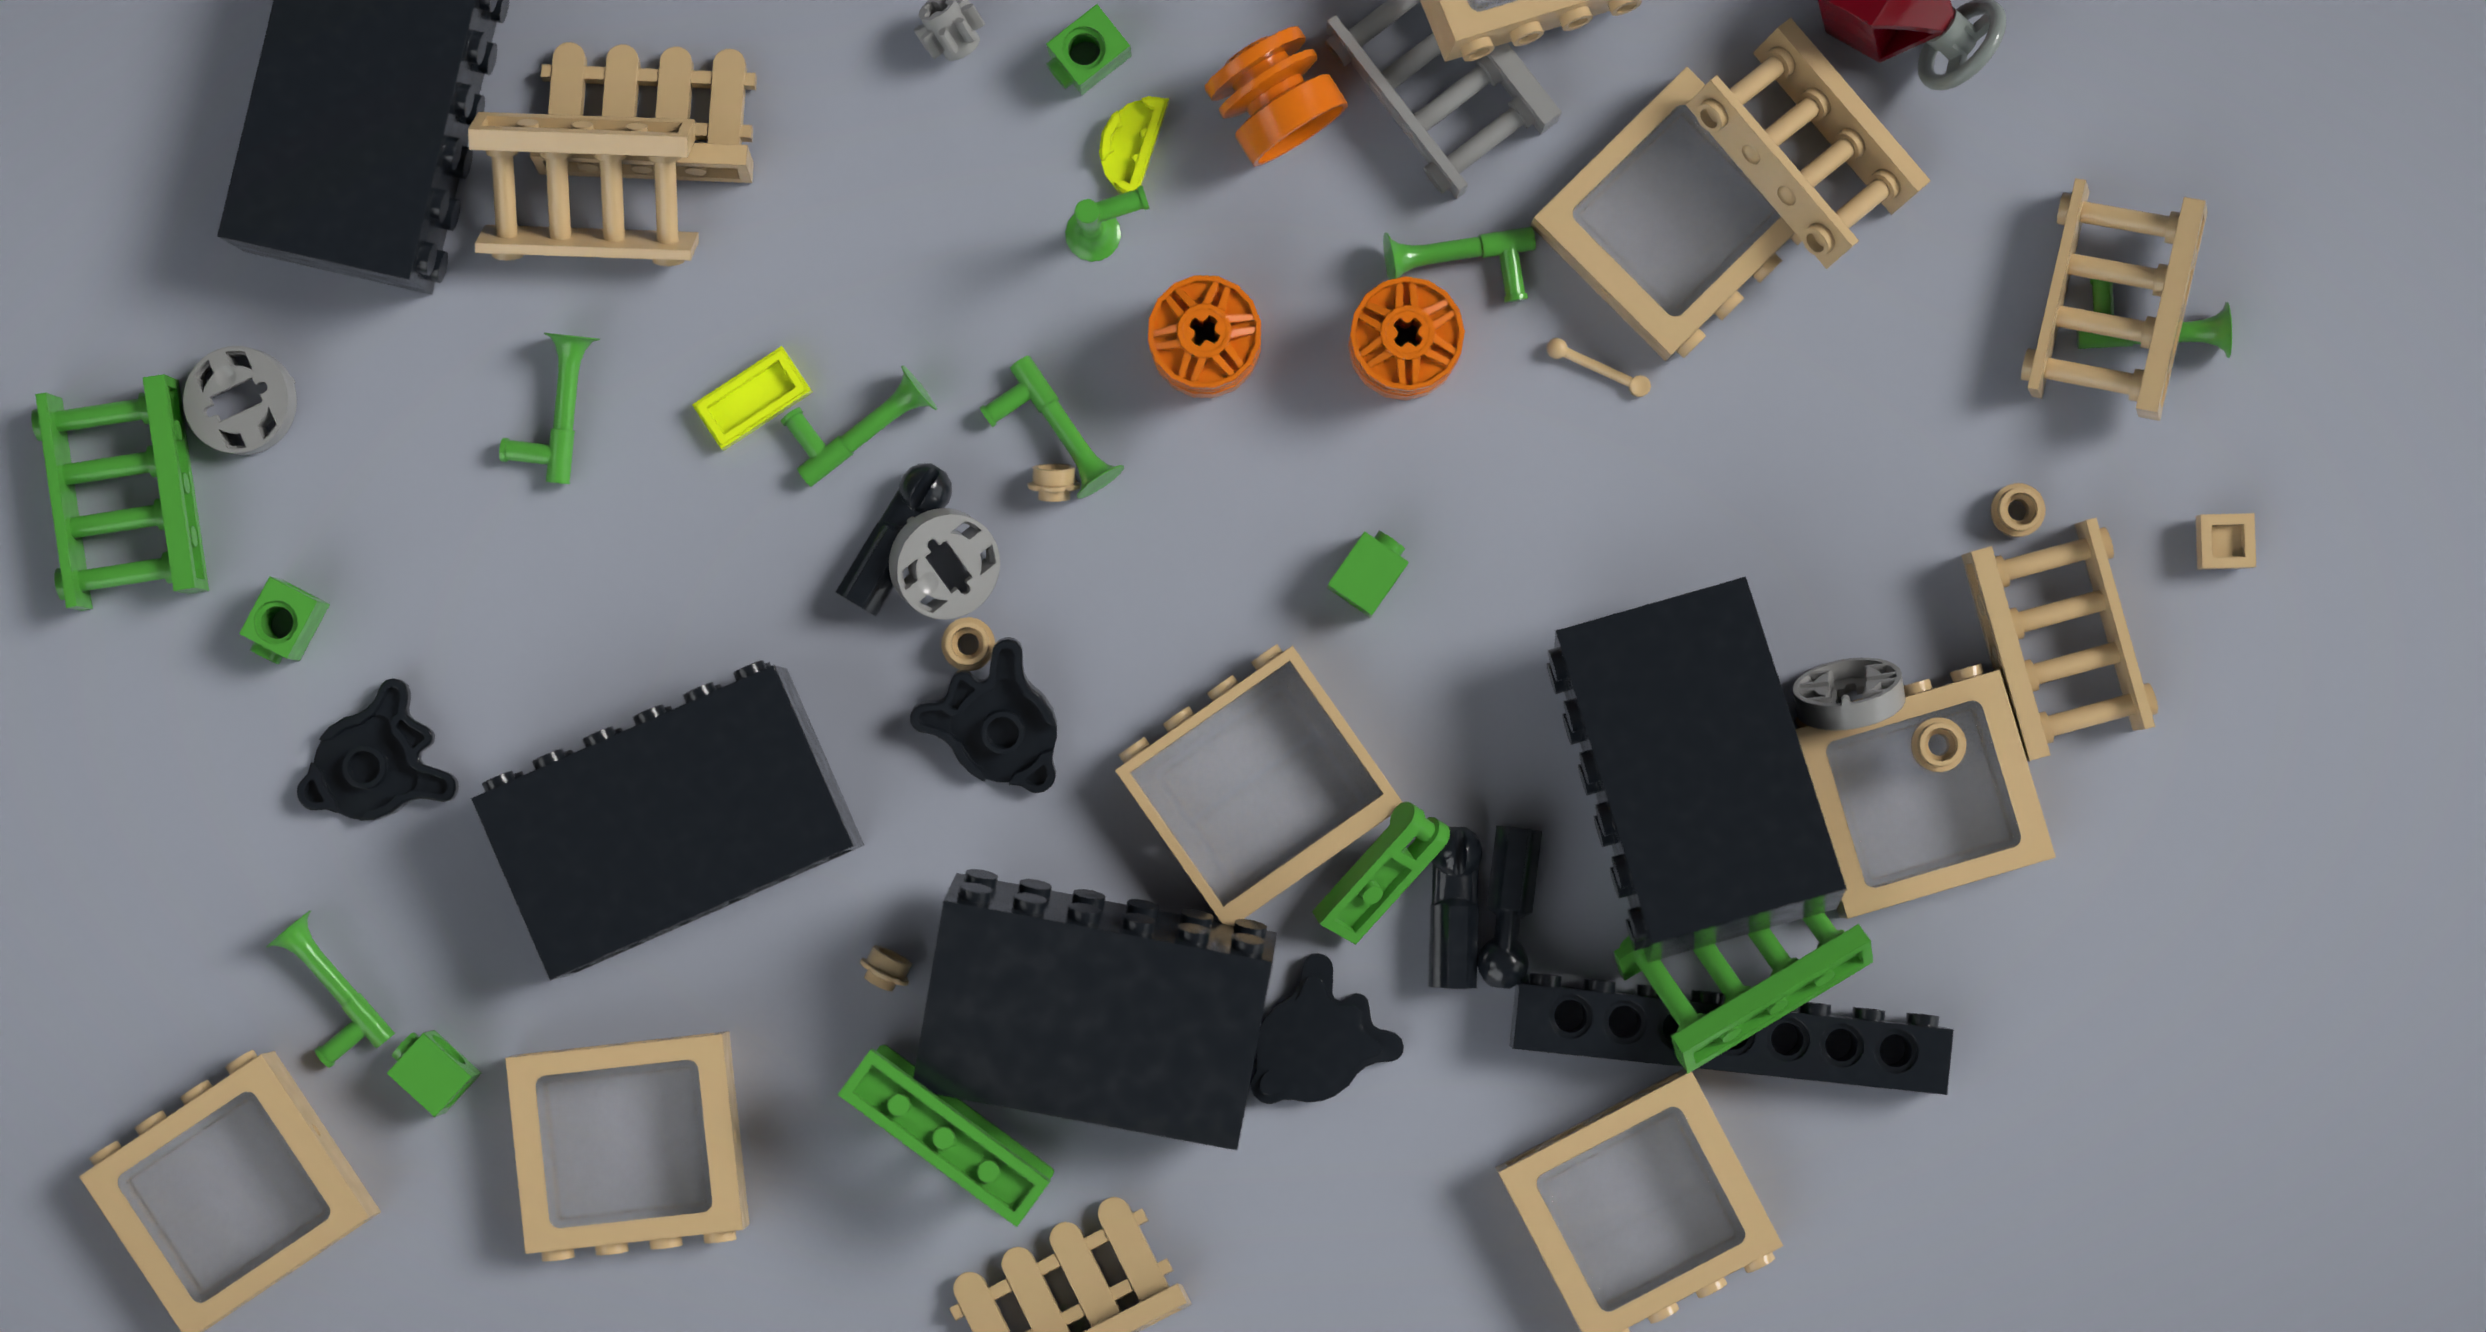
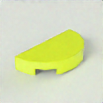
[1099,96,1169,194]

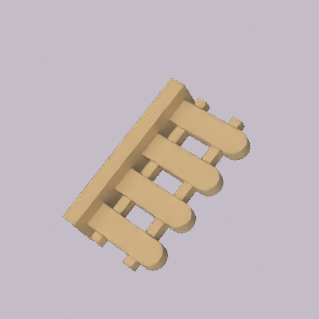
[530,42,757,183]
[949,1197,1192,1332]

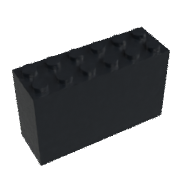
[217,0,509,295]
[1547,577,1847,962]
[471,660,864,980]
[913,869,1277,1151]

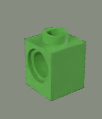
[1046,4,1132,95]
[1326,531,1409,618]
[239,576,330,664]
[387,1030,482,1117]

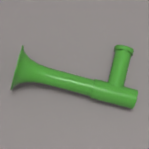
[1065,185,1150,262]
[1383,227,1536,303]
[2076,279,2232,358]
[499,333,600,484]
[980,355,1124,499]
[781,365,937,487]
[266,910,395,1068]

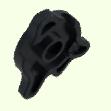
[910,637,1057,793]
[297,678,459,821]
[1251,953,1404,1104]

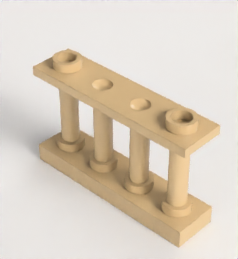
[1686,18,1931,269]
[468,112,699,266]
[2021,178,2208,421]
[1961,518,2158,761]

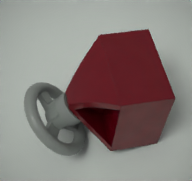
[1818,0,2006,91]

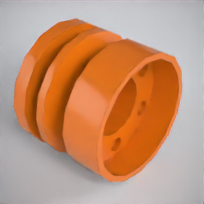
[1204,26,1348,166]
[1148,275,1261,398]
[1348,276,1465,401]

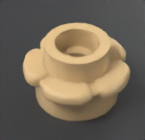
[1027,464,1081,502]
[860,945,912,992]

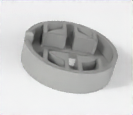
[183,346,297,455]
[889,508,1000,620]
[1793,658,1906,730]

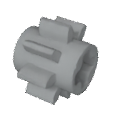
[914,0,985,61]

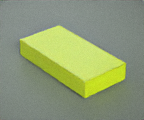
[692,346,813,451]

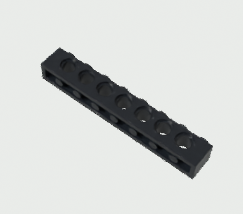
[1509,973,1954,1095]

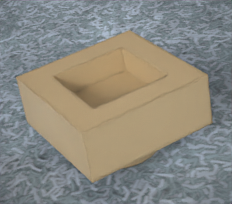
[2195,513,2256,570]

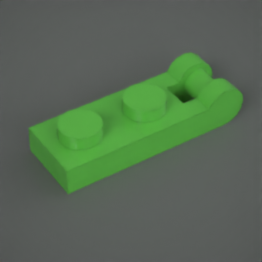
[1312,801,1450,945]

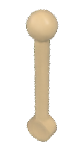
[1547,338,1651,397]

